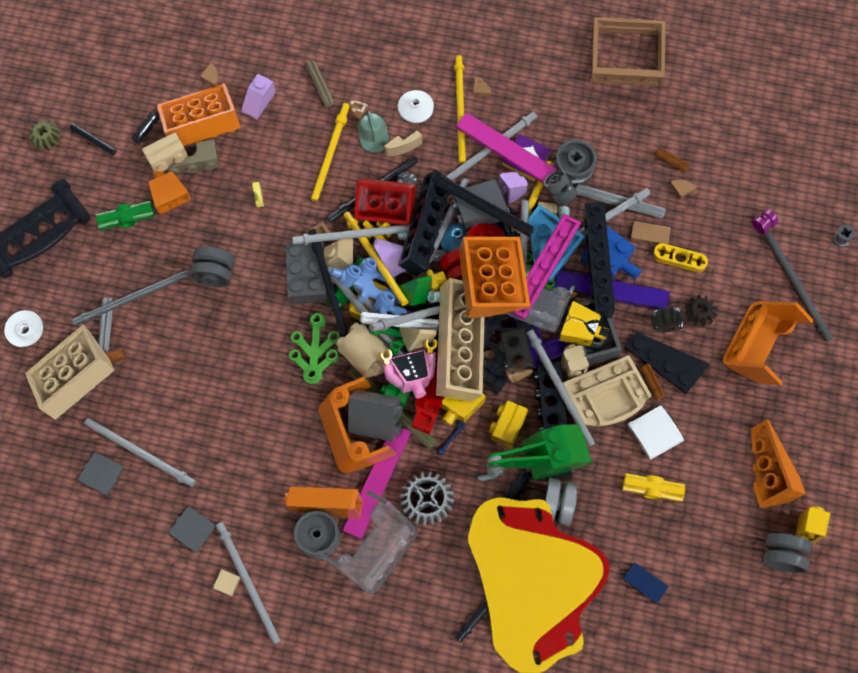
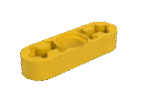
[653,243,708,272]

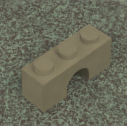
[164,139,220,176]

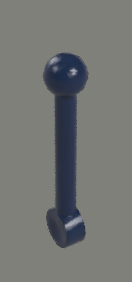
[437,422,465,455]

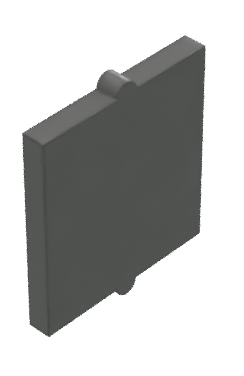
[77,452,124,496]
[168,506,216,553]

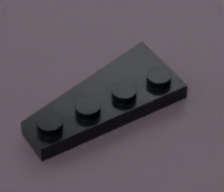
[624,332,710,395]

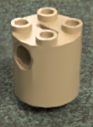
[336,323,388,378]

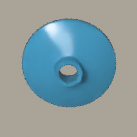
[440,223,468,253]

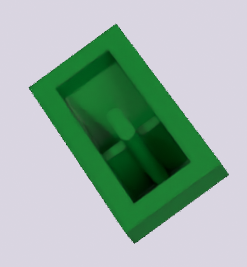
[399,276,432,306]

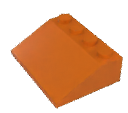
[157,83,241,146]
[459,237,530,317]

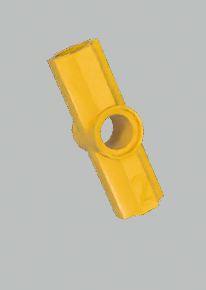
[622,473,685,502]

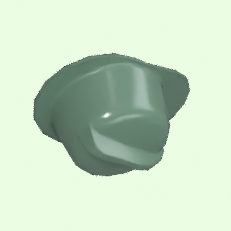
[357,111,389,153]

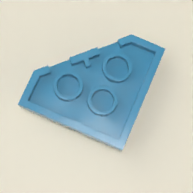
[528,204,585,282]

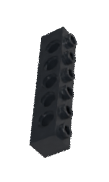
[398,170,452,277]
[583,202,615,318]
[533,362,573,482]

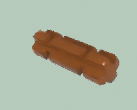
[655,147,690,173]
[640,364,665,401]

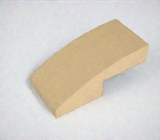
[384,130,422,157]

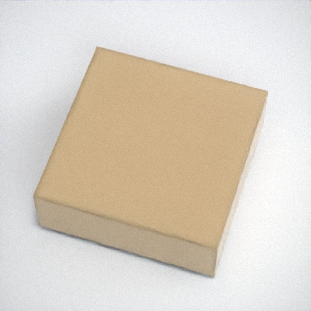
[213,569,241,597]

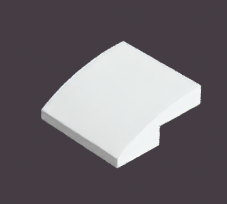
[628,406,684,460]

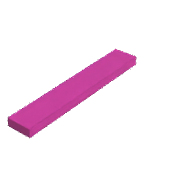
[456,112,557,184]
[509,214,581,321]
[343,428,411,539]

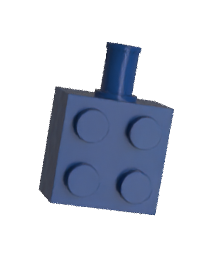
[580,227,642,280]

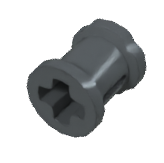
[832,225,855,247]

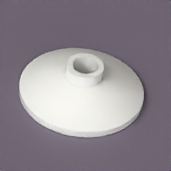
[398,90,434,123]
[4,310,43,347]

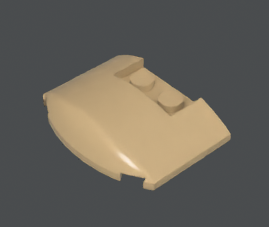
[563,355,651,426]

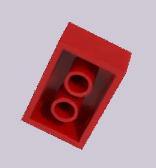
[354,178,416,225]

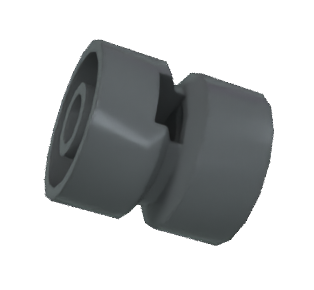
[544,170,577,205]

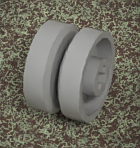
[541,478,577,527]

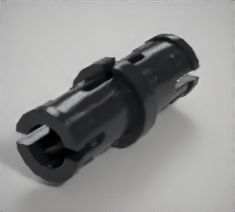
[503,468,532,500]

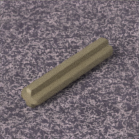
[306,60,334,108]

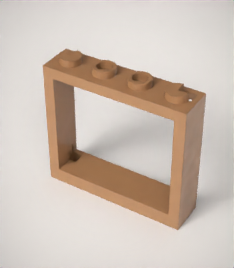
[591,17,665,86]

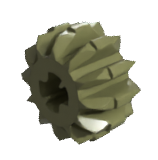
[28,119,61,151]

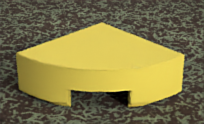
[252,182,264,207]

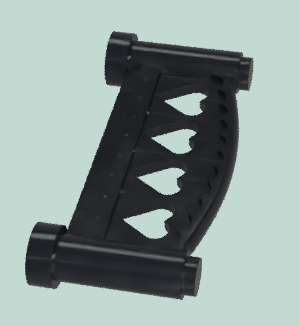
[0,179,91,278]
[483,290,562,395]

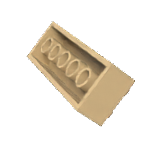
[436,278,484,402]

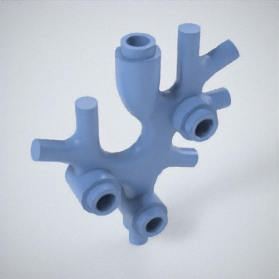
[330,258,413,316]

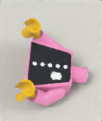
[377,339,437,398]

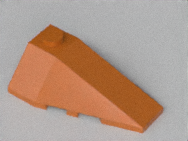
[751,419,806,508]

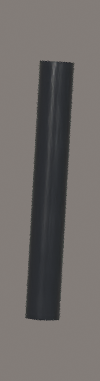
[70,123,117,156]

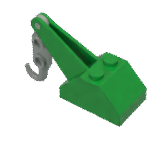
[477,424,592,481]

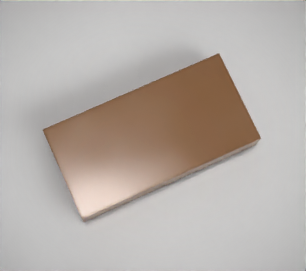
[630,221,671,245]

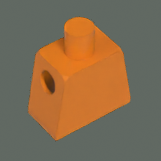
[149,171,191,215]

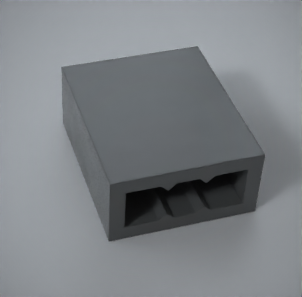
[451,179,508,232]
[348,389,403,442]

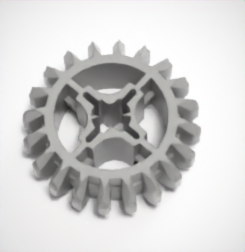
[400,472,454,526]

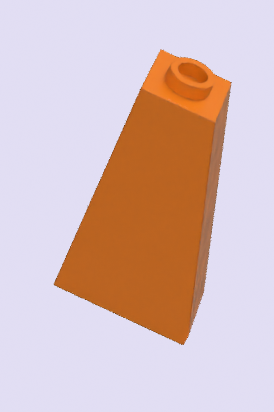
[284,487,363,520]

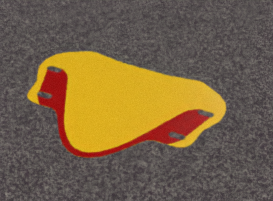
[468,498,609,673]

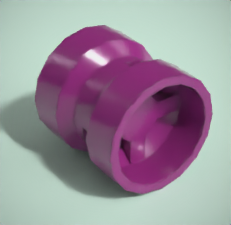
[751,209,778,235]

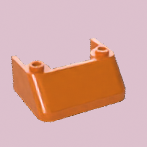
[723,301,814,385]
[318,377,397,474]

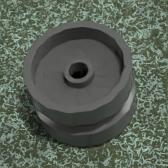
[554,140,597,187]
[189,247,235,287]
[294,511,341,560]
[762,533,812,574]

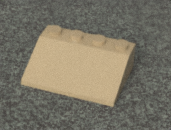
[25,324,114,420]

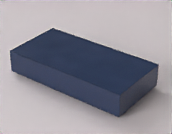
[622,562,668,604]

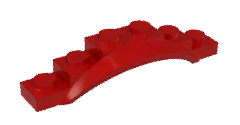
[411,349,444,435]

